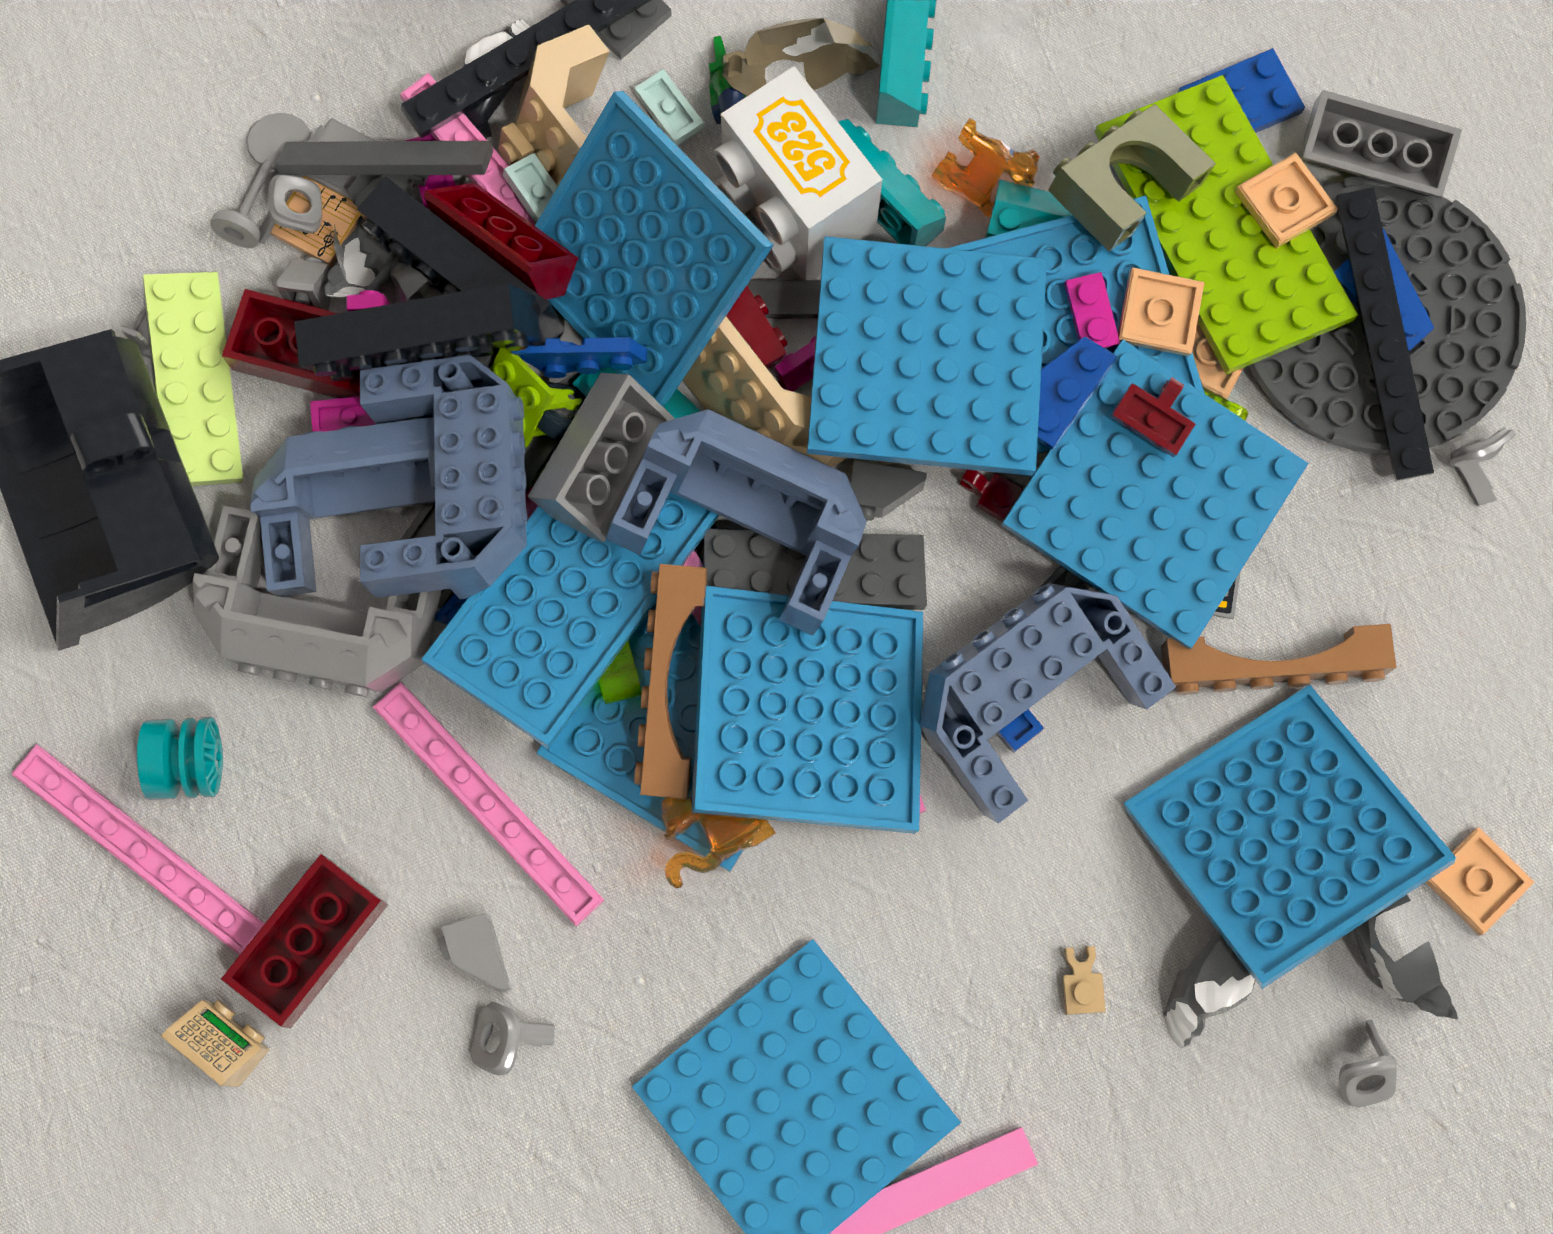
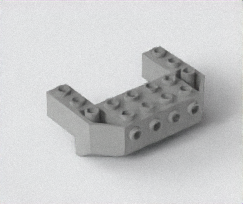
[193,505,442,697]

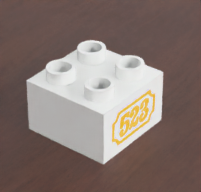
[713,66,882,280]

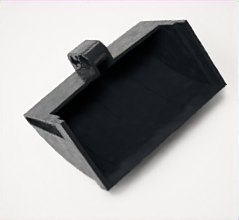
[0,329,219,651]

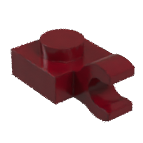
[959,469,1024,522]

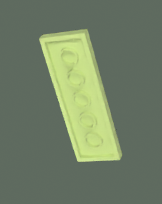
[143,272,243,486]

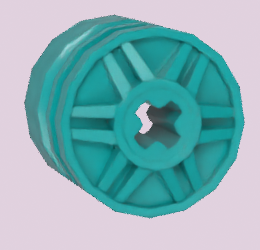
[137,717,223,800]

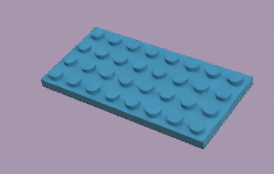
[422,492,720,749]

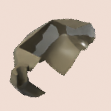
[722,18,881,96]

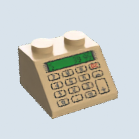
[161,999,270,1087]

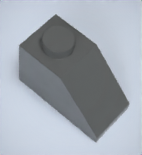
[850,460,927,521]

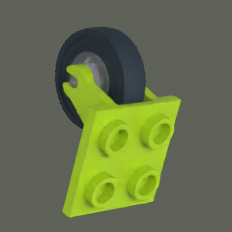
[490,347,586,448]

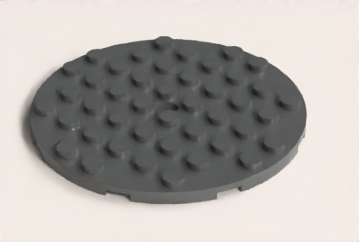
[1249,176,1526,454]

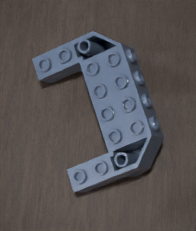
[360,355,527,599]
[606,409,867,636]
[250,416,435,597]
[920,583,1176,824]

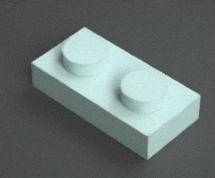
[634,69,704,146]
[502,153,558,223]

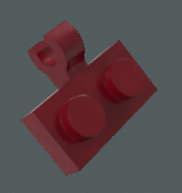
[1110,377,1196,457]

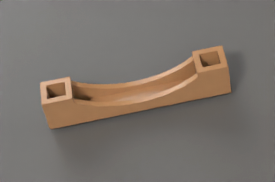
[634,564,708,799]
[1161,624,1397,695]

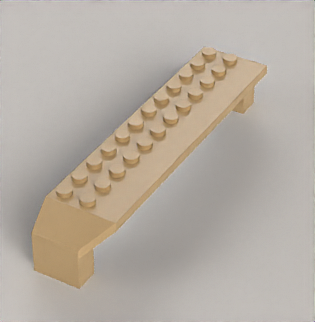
[514,25,847,467]

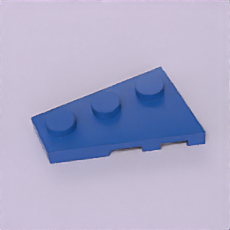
[1334,228,1434,351]
[511,337,647,378]
[1037,337,1116,450]

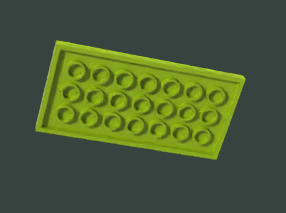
[1095,75,1358,375]

